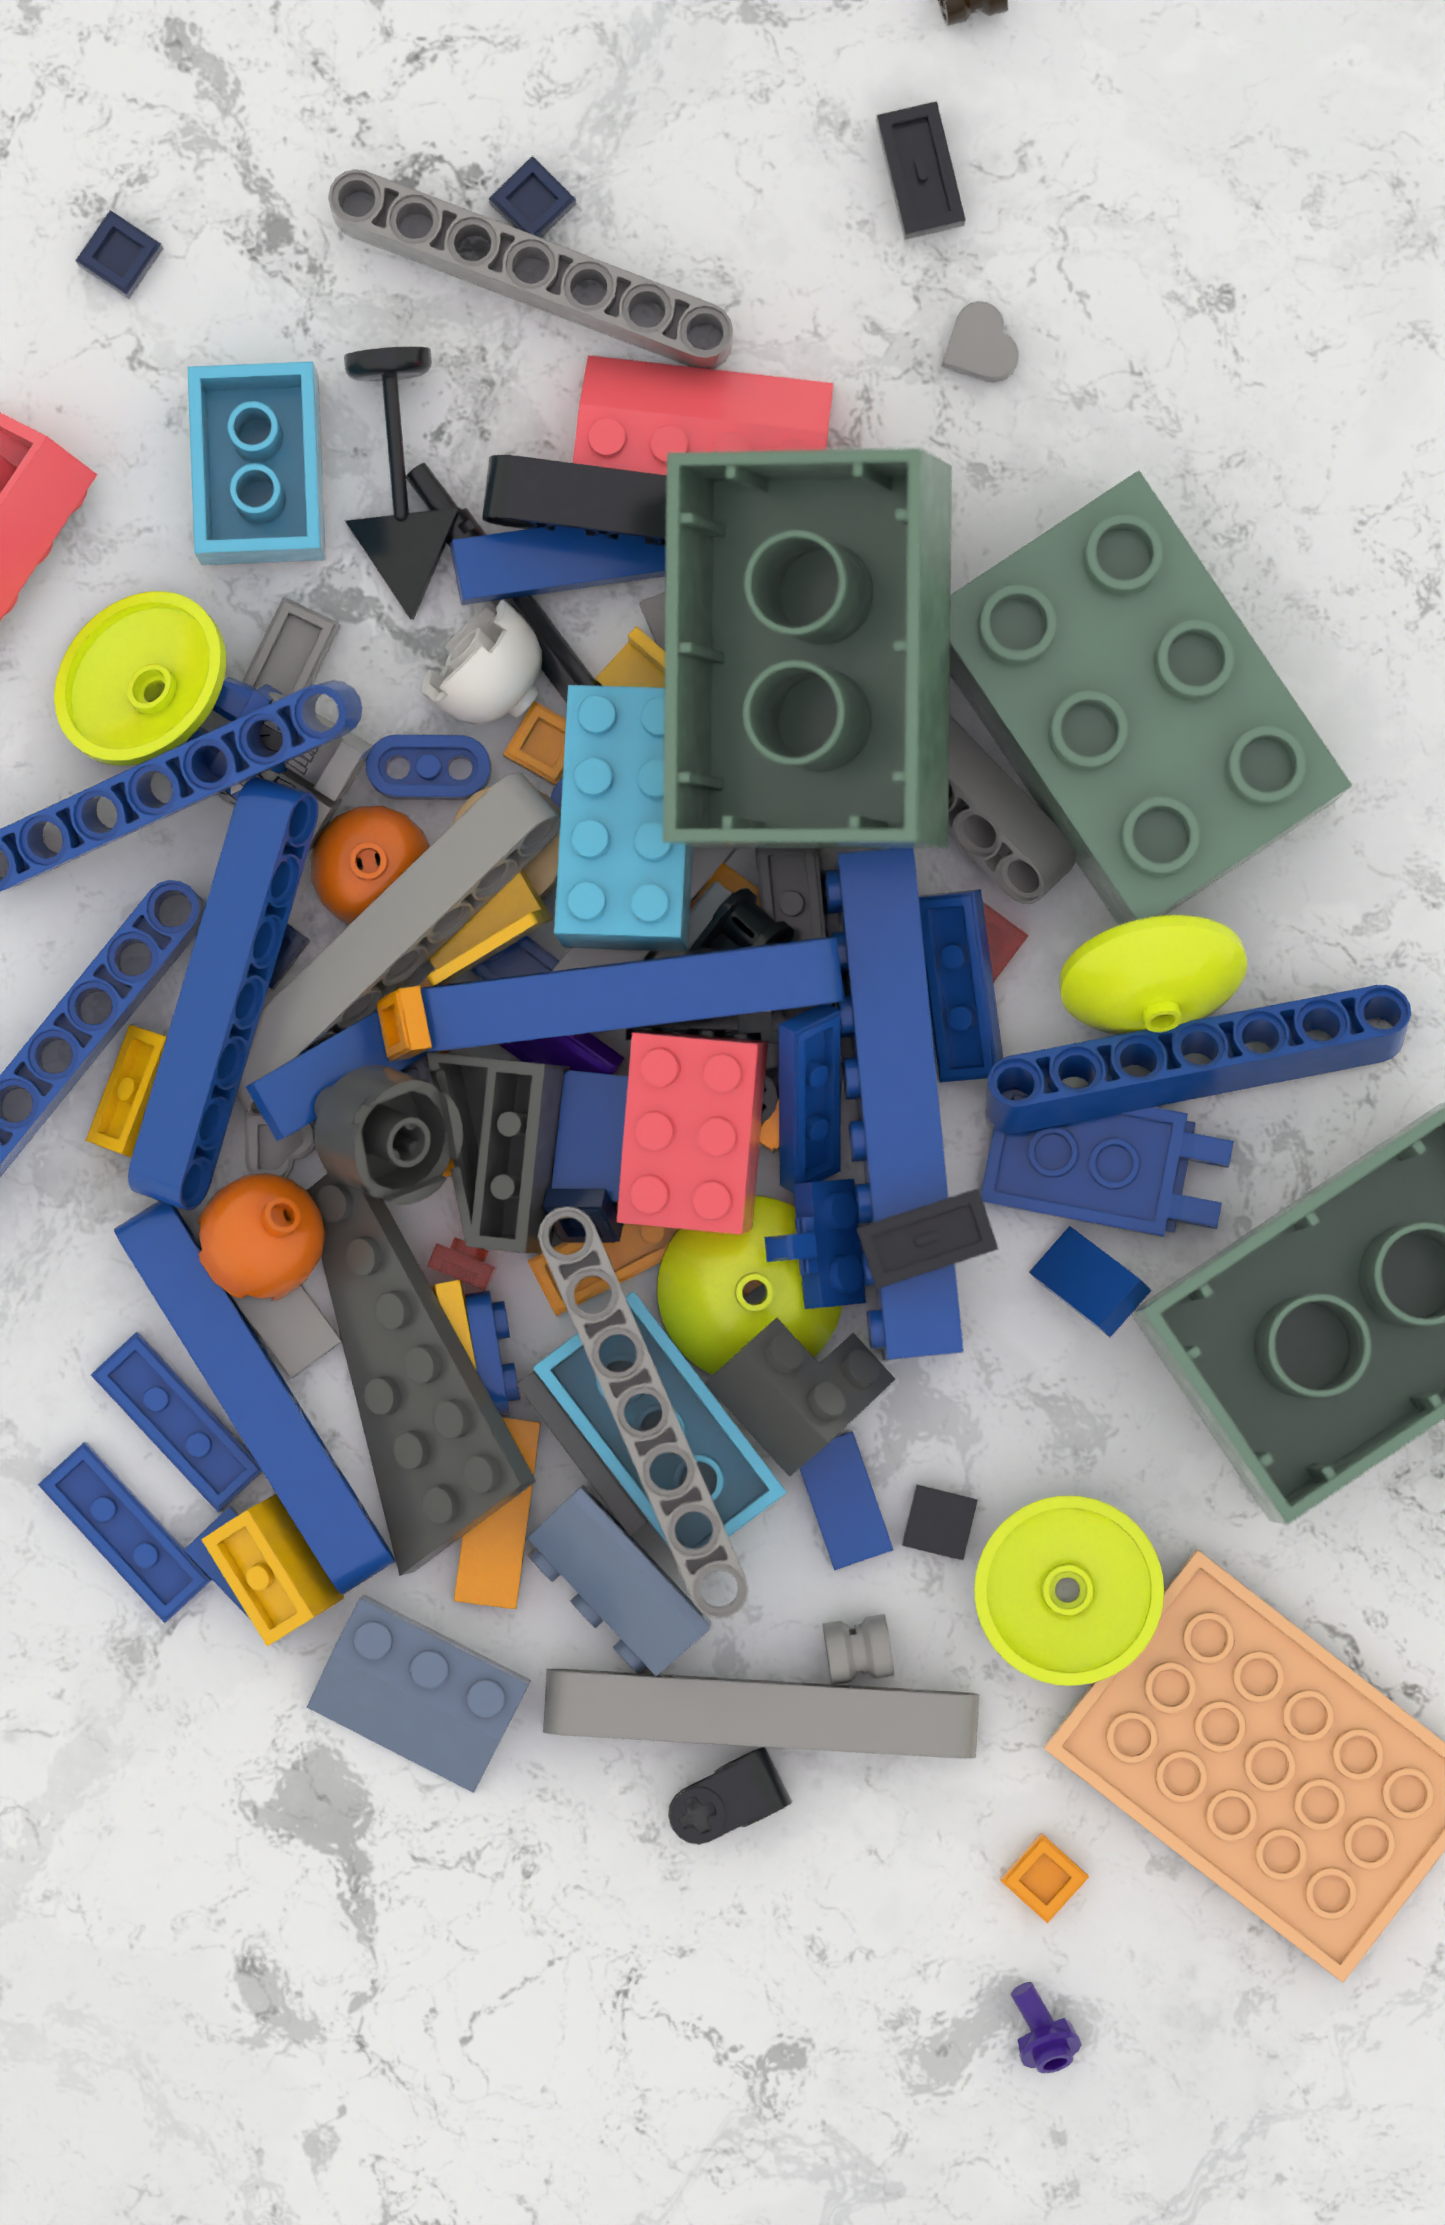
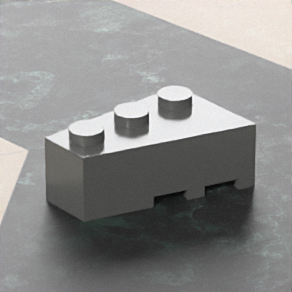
[427,1052,570,1253]

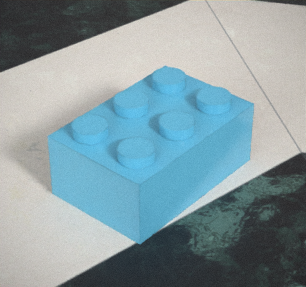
[187,361,325,565]

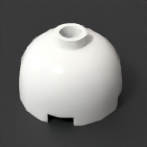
[420,599,542,725]

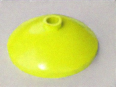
[54,591,226,766]
[1059,915,1247,1035]
[656,1196,842,1375]
[974,1496,1164,1686]

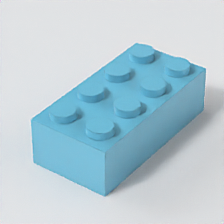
[554,685,693,952]
[532,1291,787,1548]

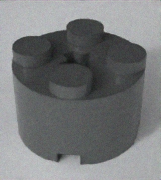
[315,1065,463,1205]

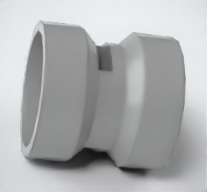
[823,1614,894,1685]

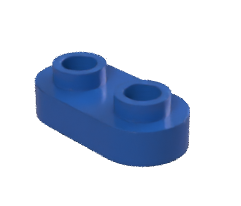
[366,735,492,800]
[465,1290,520,1415]

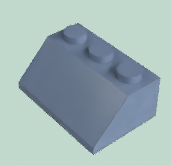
[527,1485,712,1676]
[307,1595,531,1793]

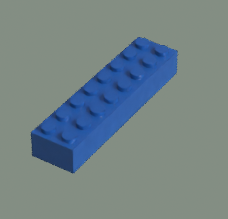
[824,848,964,1360]

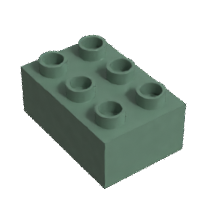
[663,448,952,848]
[950,470,1353,925]
[1131,1102,1445,1525]

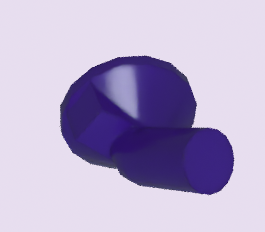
[1011,1982,1082,2073]

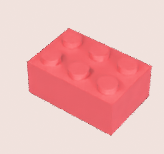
[616,1030,768,1235]

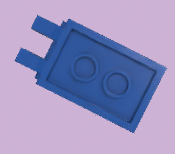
[981,1089,1234,1237]

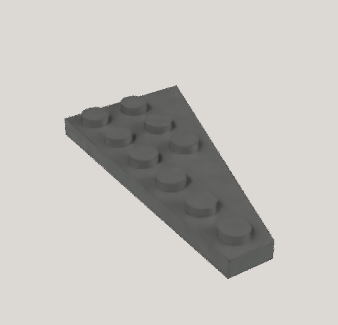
[306,1174,536,1576]

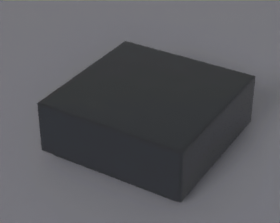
[902,1484,978,1560]

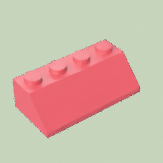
[573,355,833,476]
[0,413,98,621]

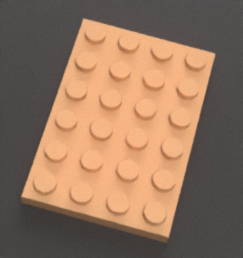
[1043,1549,1445,1983]

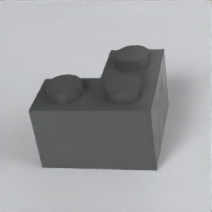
[705,1317,895,1477]

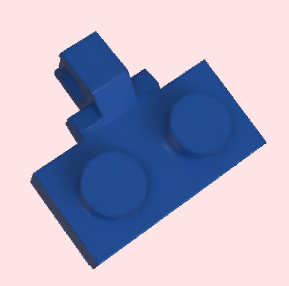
[764,1179,866,1309]

